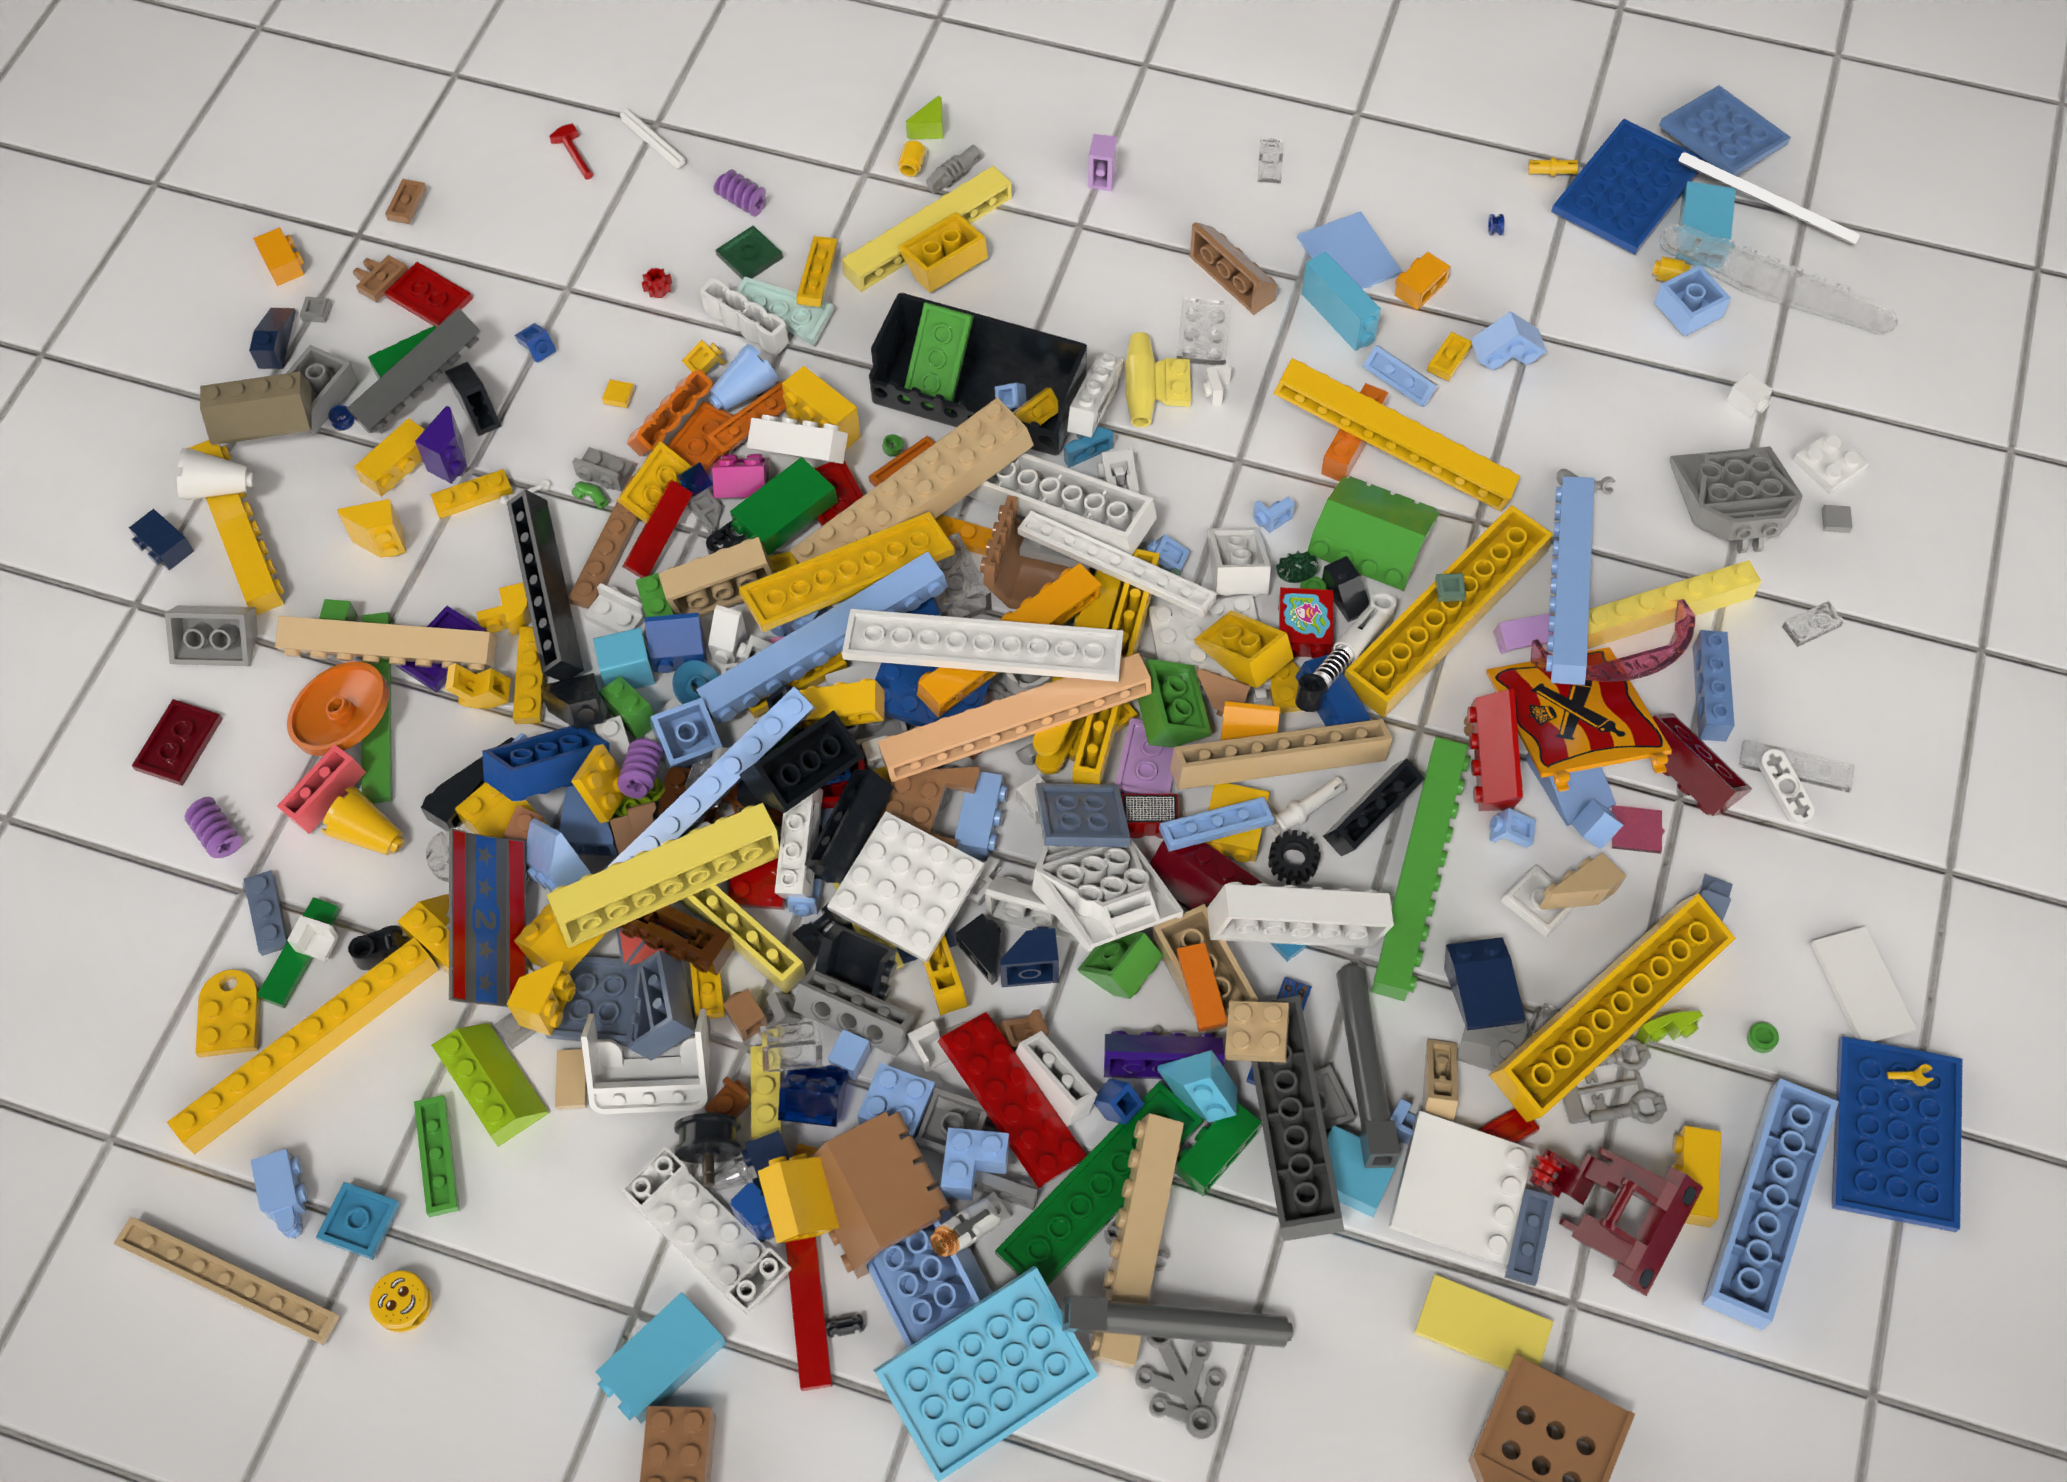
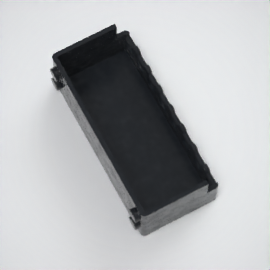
[869,293,1087,456]

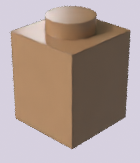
[723,989,769,1041]

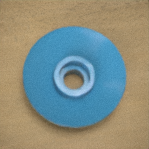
[672,660,719,711]

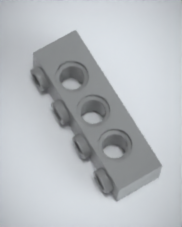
[793,969,915,1057]

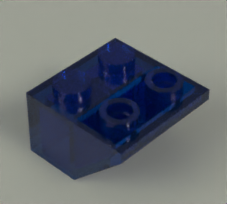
[778,1061,849,1127]

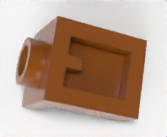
[704,1076,751,1118]

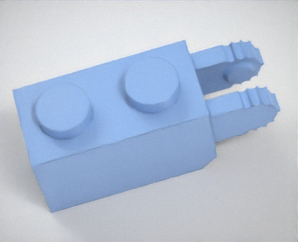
[250,1148,308,1239]

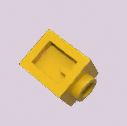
[682,339,726,374]

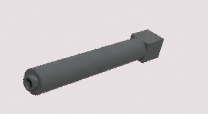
[1336,964,1400,1168]
[1062,1295,1293,1347]

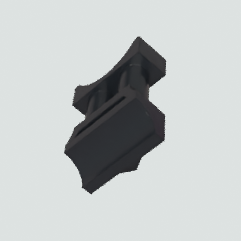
[792,903,854,958]

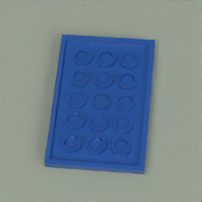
[1551,118,1706,254]
[1832,1036,1963,1232]

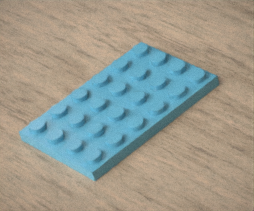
[873,1266,1098,1482]

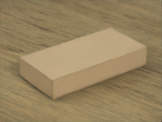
[555,1049,587,1110]

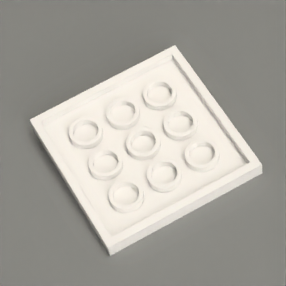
[1388,1111,1534,1267]

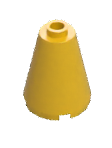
[321,786,404,856]

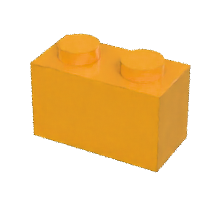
[253,227,304,286]
[1394,251,1451,311]

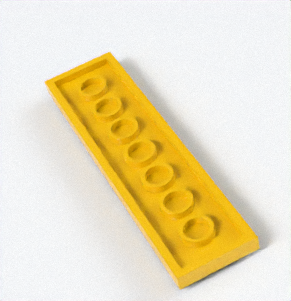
[739,512,955,632]

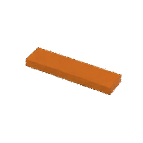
[706,382,786,456]

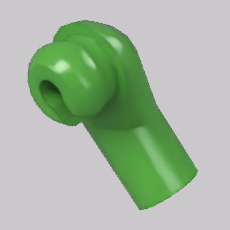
[572,481,609,509]

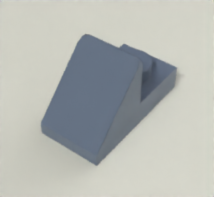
[1698,874,1733,922]

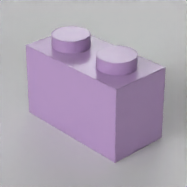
[1088,134,1117,191]

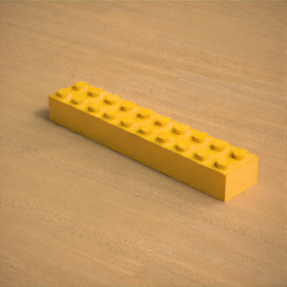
[1344,505,1554,718]
[1489,893,1736,1122]

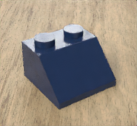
[1000,926,1059,988]

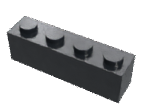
[1323,758,1425,857]
[805,769,893,883]

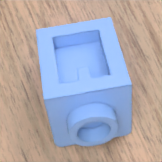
[1253,496,1295,533]
[1146,534,1190,571]
[1489,808,1536,848]
[787,878,822,916]

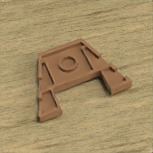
[877,767,981,849]

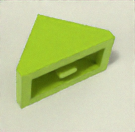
[906,96,943,140]

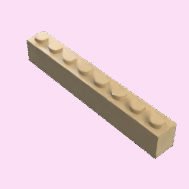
[275,616,497,672]
[1170,719,1392,790]
[1090,1113,1184,1368]

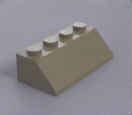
[200,372,312,445]

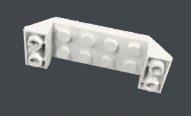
[621,1146,792,1314]

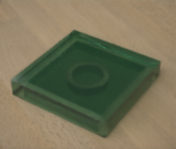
[715,225,783,280]

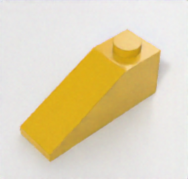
[923,935,968,1016]

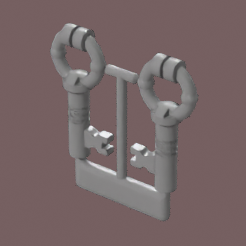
[1562,1039,1667,1124]

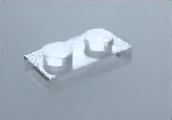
[1782,601,1844,647]

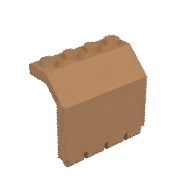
[980,495,1091,616]
[810,1112,950,1279]

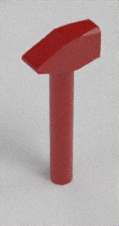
[549,123,593,180]

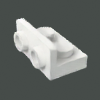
[584,583,646,633]

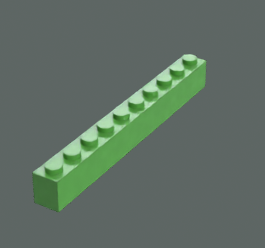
[1371,737,1471,1002]

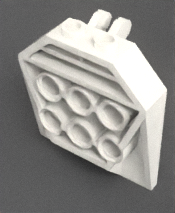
[1032,838,1184,951]

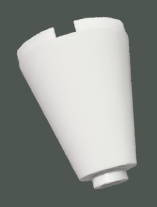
[177,448,254,500]

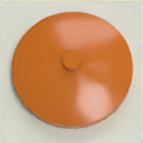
[287,661,389,756]

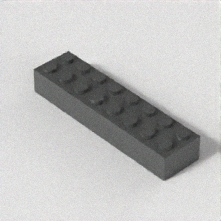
[1251,995,1344,1241]

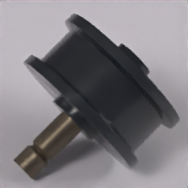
[674,1113,741,1187]

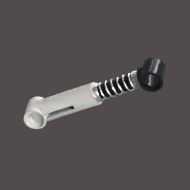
[1295,592,1397,712]

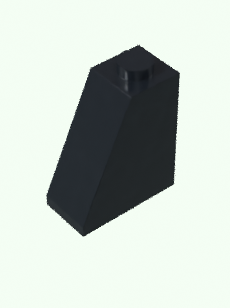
[444,362,501,436]
[541,673,603,729]

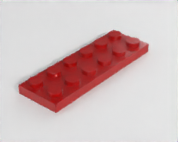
[937,1012,1087,1189]

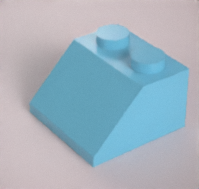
[1158,1050,1237,1122]

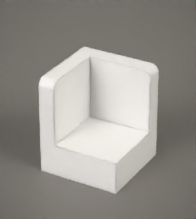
[287,915,339,961]
[907,1021,950,1073]

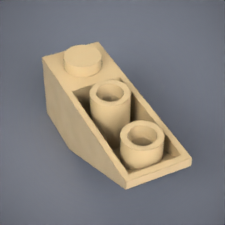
[1539,853,1627,910]

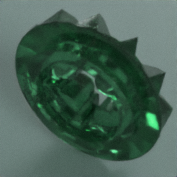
[1276,550,1319,583]

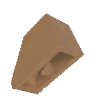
[1196,667,1250,717]

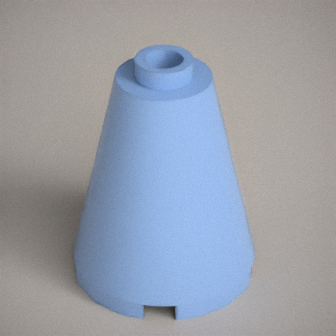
[709,344,779,411]

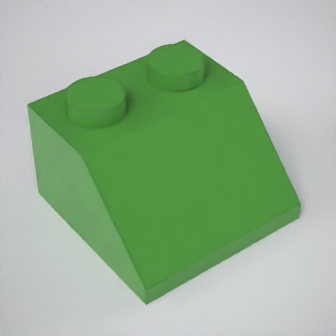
[1077,932,1164,999]

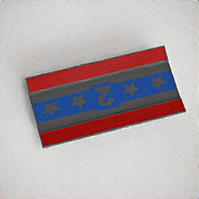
[446,828,526,1007]

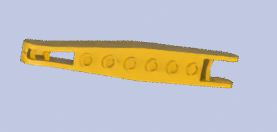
[1033,570,1124,774]

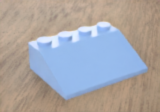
[866,1208,992,1348]

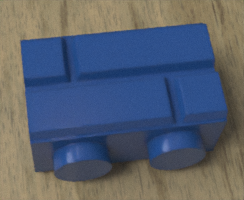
[730,1182,775,1242]

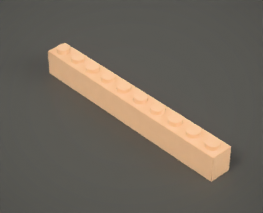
[877,653,1152,782]

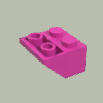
[712,454,769,498]

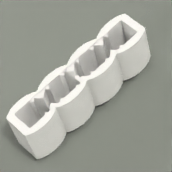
[700,278,789,355]

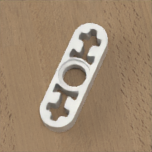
[1759,749,1815,825]

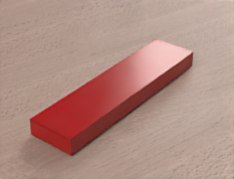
[622,479,693,578]

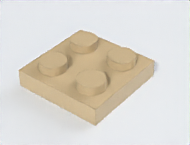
[1225,1001,1289,1062]

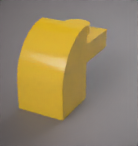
[476,582,531,636]
[445,663,511,709]

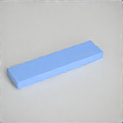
[1159,797,1275,851]

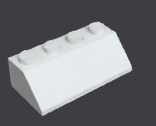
[985,876,1080,943]

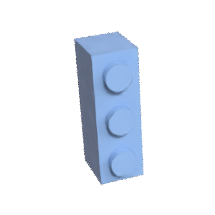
[955,771,1007,860]

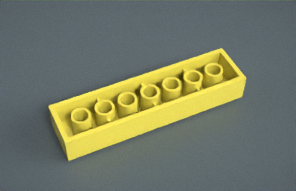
[546,803,779,948]

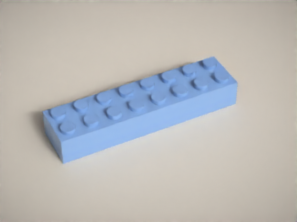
[1702,1078,1839,1330]

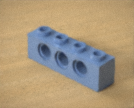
[1692,630,1735,742]

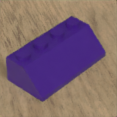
[1104,1031,1225,1079]

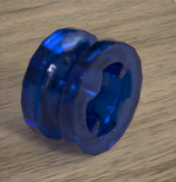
[1488,214,1504,236]
[328,405,354,431]

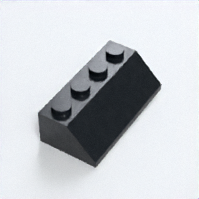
[739,710,866,813]

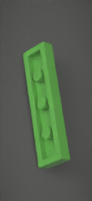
[414,1095,460,1217]

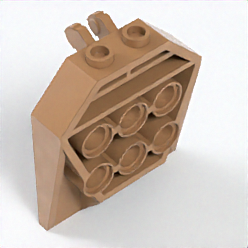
[1468,1354,1635,1482]

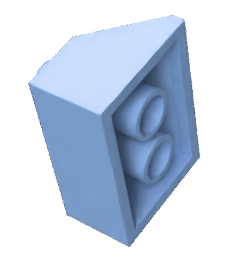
[525,818,591,892]

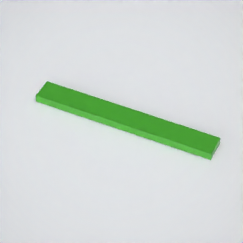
[362,612,392,804]

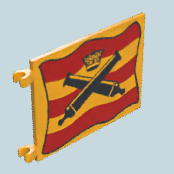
[1486,647,1672,792]

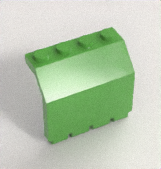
[1306,476,1440,591]

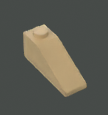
[1422,1039,1458,1122]

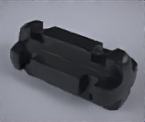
[826,1314,864,1338]

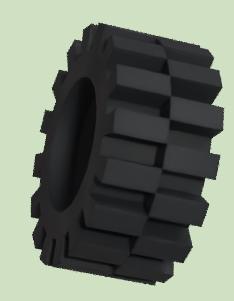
[1268,830,1320,885]

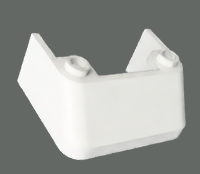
[581,1009,710,1114]

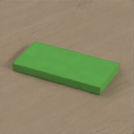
[902,302,974,413]

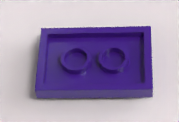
[396,606,487,693]

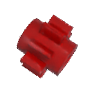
[641,268,672,298]

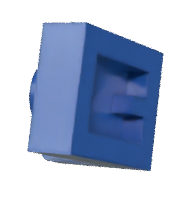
[514,323,556,363]

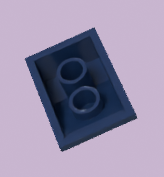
[1444,937,1525,1031]

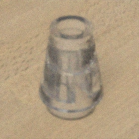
[710,1156,753,1192]

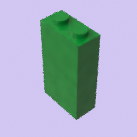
[730,457,838,555]

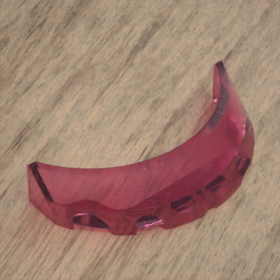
[1530,599,1695,682]

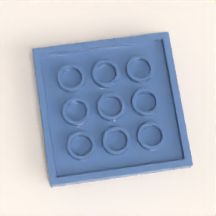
[1659,85,1791,176]

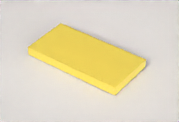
[1414,1274,1554,1371]

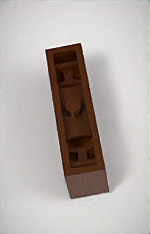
[619,905,735,975]

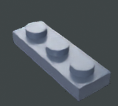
[244,870,288,956]
[1504,1188,1555,1286]

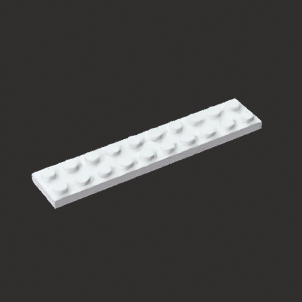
[842,609,1123,682]

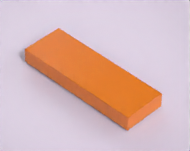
[1176,942,1228,1032]

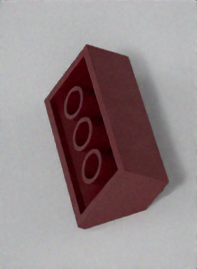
[1653,713,1752,816]
[1149,840,1263,911]

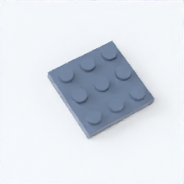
[1035,783,1130,848]
[546,956,638,1045]

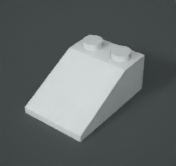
[1208,527,1271,596]

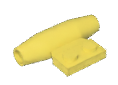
[1125,332,1191,427]

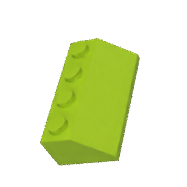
[431,1023,549,1147]

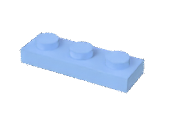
[1363,345,1438,407]

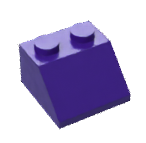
[415,406,467,484]

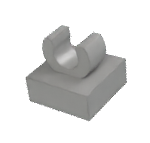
[763,992,802,1028]

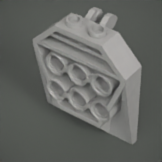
[1669,446,1803,554]

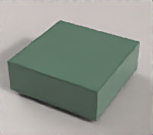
[1435,573,1466,602]

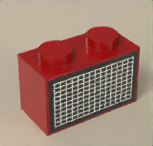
[1122,794,1178,839]

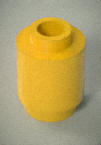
[898,140,926,177]
[1652,256,1691,282]

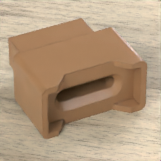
[610,801,657,853]

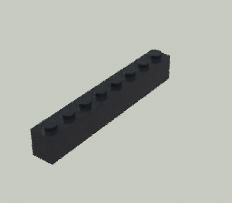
[507,489,584,681]

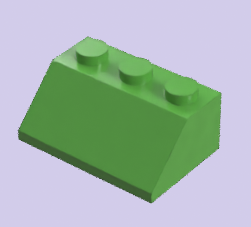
[1138,659,1211,748]

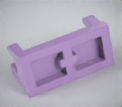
[1493,613,1553,654]

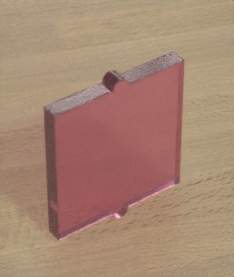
[1611,805,1665,854]

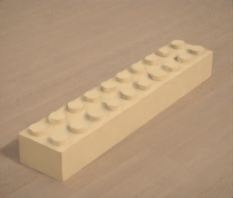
[790,397,1034,564]

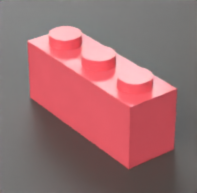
[277,744,366,834]

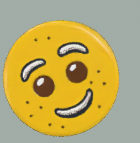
[369,1270,432,1333]

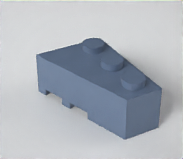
[628,950,695,1061]

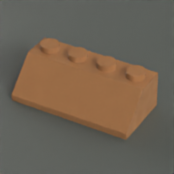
[1190,222,1277,315]

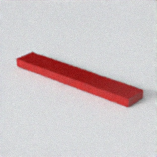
[785,1237,832,1391]

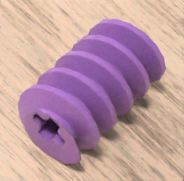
[714,169,766,217]
[617,738,663,799]
[184,797,242,858]

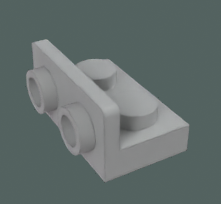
[572,447,635,491]

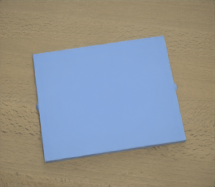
[1297,211,1402,289]

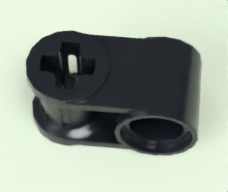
[348,925,403,971]

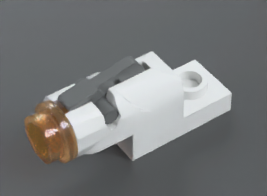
[930,1192,1011,1257]

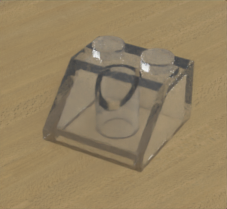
[758,1021,822,1073]

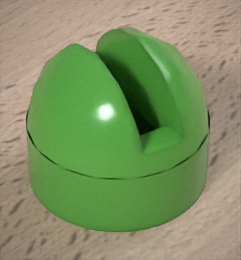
[882,434,904,456]

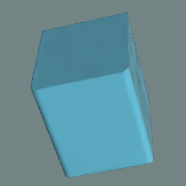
[593,627,656,689]

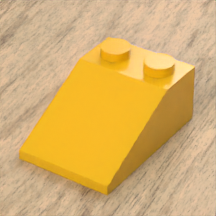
[1194,610,1294,689]
[455,782,549,866]

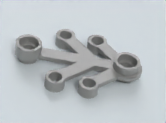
[1135,1336,1225,1439]

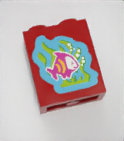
[1278,587,1333,659]

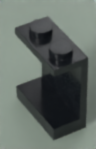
[815,923,897,1001]

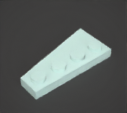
[736,277,834,346]

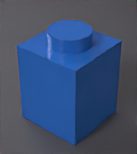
[1094,1078,1145,1125]

